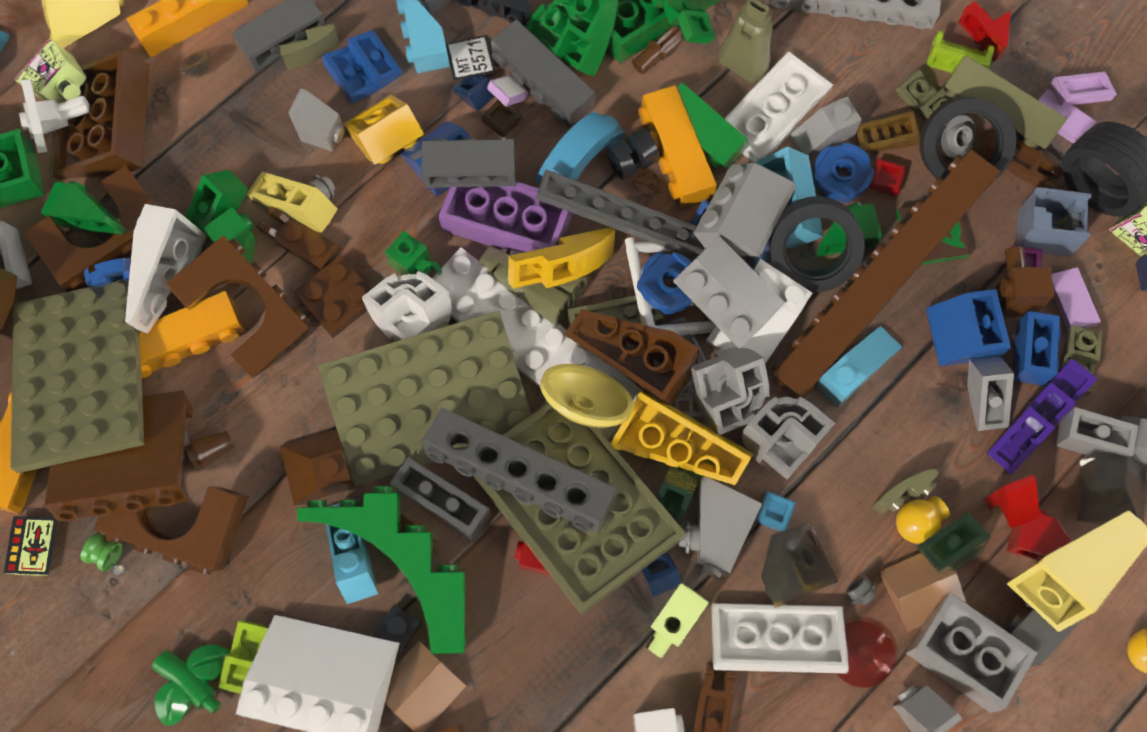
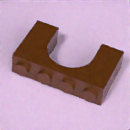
[23,165,156,292]
[165,235,309,379]
[94,486,249,575]

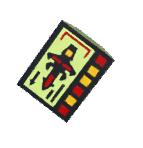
[4,516,57,576]

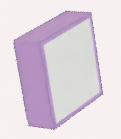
[487,75,529,107]

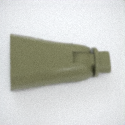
[718,0,773,83]
[479,245,587,327]

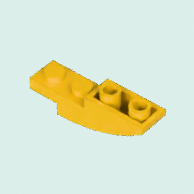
[508,227,615,289]

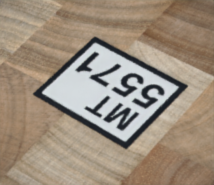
[445,35,496,80]

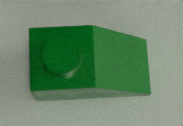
[185,170,248,238]
[816,203,882,257]
[203,207,257,264]

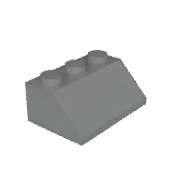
[694,163,796,256]
[673,236,785,349]
[906,593,1037,713]

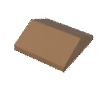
[878,546,967,632]
[385,641,467,732]

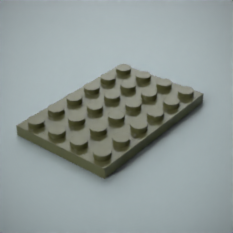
[11,280,144,473]
[317,311,531,486]
[473,403,686,616]

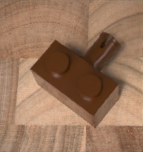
[994,246,1054,318]

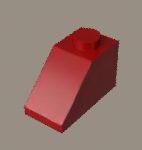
[1007,509,1072,561]

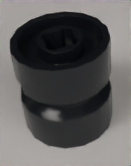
[605,127,660,180]

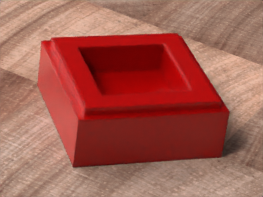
[868,158,906,196]

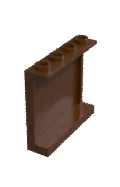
[45,390,193,521]

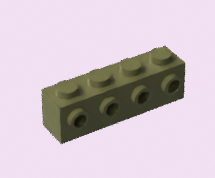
[943,55,1067,149]

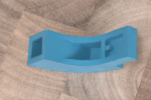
[535,111,626,184]

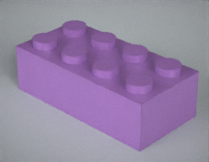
[438,181,573,253]

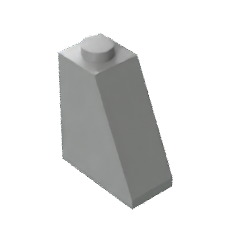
[697,476,762,579]

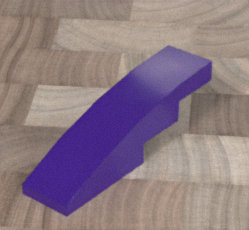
[987,358,1097,474]

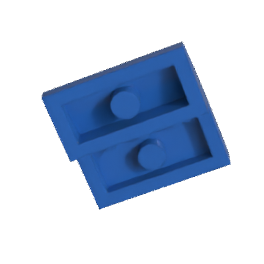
[322,30,402,104]

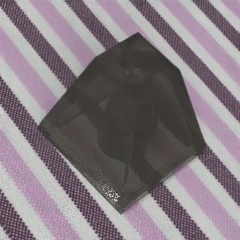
[1077,451,1146,525]
[761,523,838,608]

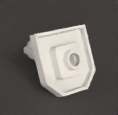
[19,79,90,153]

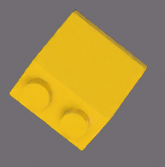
[343,95,424,165]

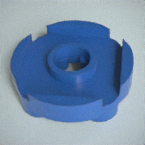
[813,143,873,203]
[637,252,693,315]
[84,258,131,287]

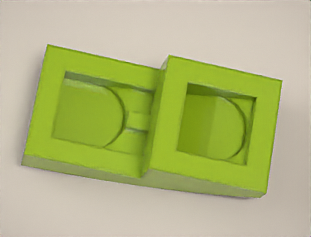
[218,619,269,694]

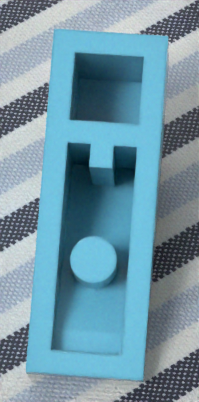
[816,326,902,408]

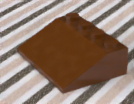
[53,49,149,179]

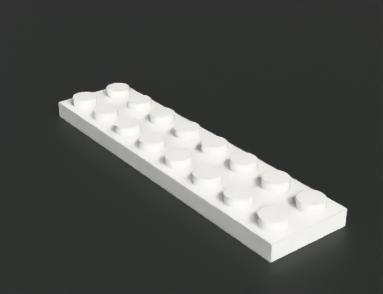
[432,248,643,441]

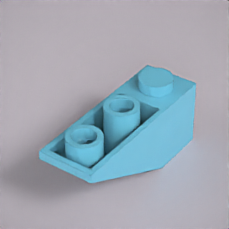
[396,0,450,73]
[326,499,378,604]

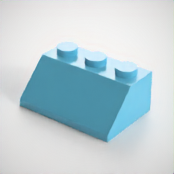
[755,146,823,248]

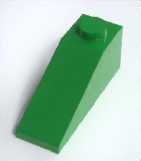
[678,83,750,170]
[41,181,127,235]

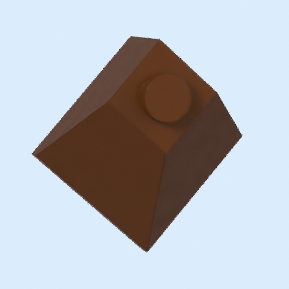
[279,429,356,506]

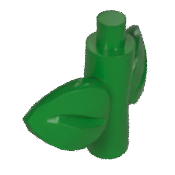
[152,645,231,726]

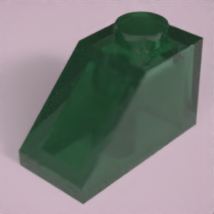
[657,466,701,526]
[917,512,991,573]

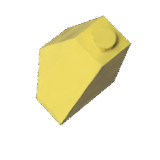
[41,0,124,48]

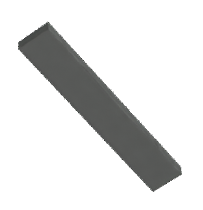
[535,169,705,259]

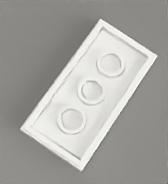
[724,51,833,163]
[711,603,849,673]

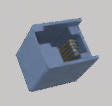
[1016,187,1091,257]

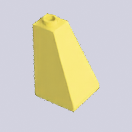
[1007,510,1147,632]

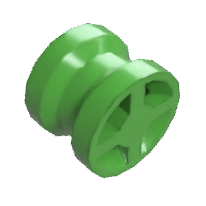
[80,532,123,572]

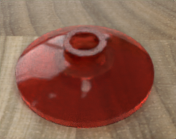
[836,621,895,688]

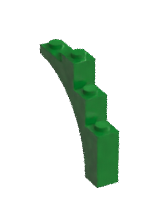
[297,486,466,654]

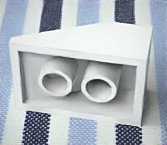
[705,259,812,363]

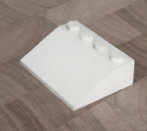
[236,615,399,732]

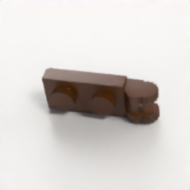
[977,129,1063,189]
[256,206,341,271]
[692,662,735,732]

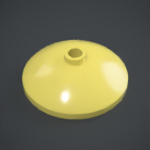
[540,364,634,428]

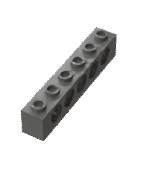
[423,408,617,534]

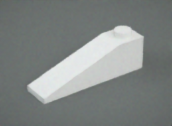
[125,204,207,334]

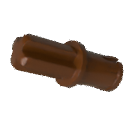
[632,26,682,75]

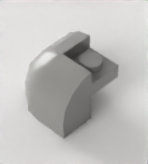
[691,347,769,435]
[742,397,836,480]

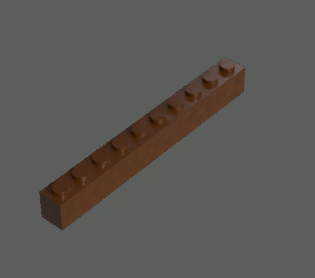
[771,149,1001,399]

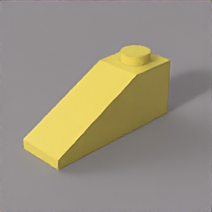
[246,172,338,233]

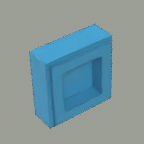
[754,491,796,533]

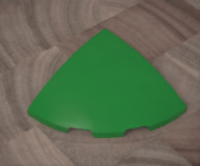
[525,0,618,77]

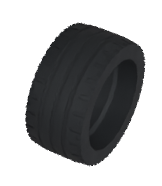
[1061,121,1147,217]

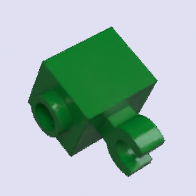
[384,230,442,275]

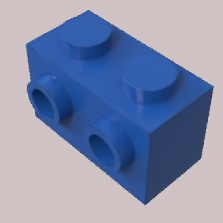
[1013,311,1061,386]

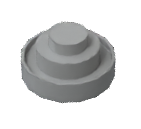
[938,115,976,158]

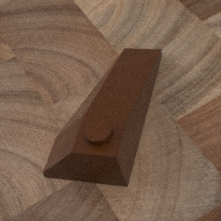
[565,309,700,406]

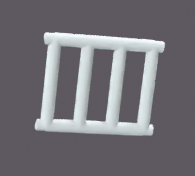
[625,238,716,336]

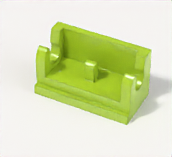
[925,30,994,73]

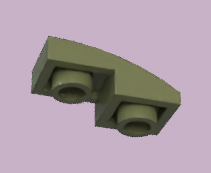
[280,24,340,70]
[895,69,952,121]
[1059,325,1102,396]
[872,469,939,515]

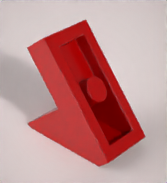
[958,1,1011,63]
[984,475,1040,528]

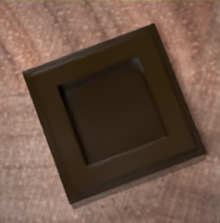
[481,100,522,138]

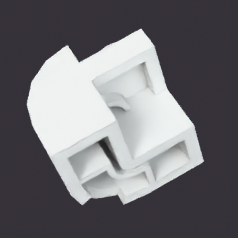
[362,271,452,342]

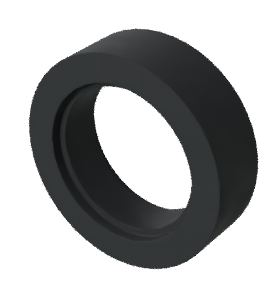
[919,97,1016,180]
[769,196,865,292]

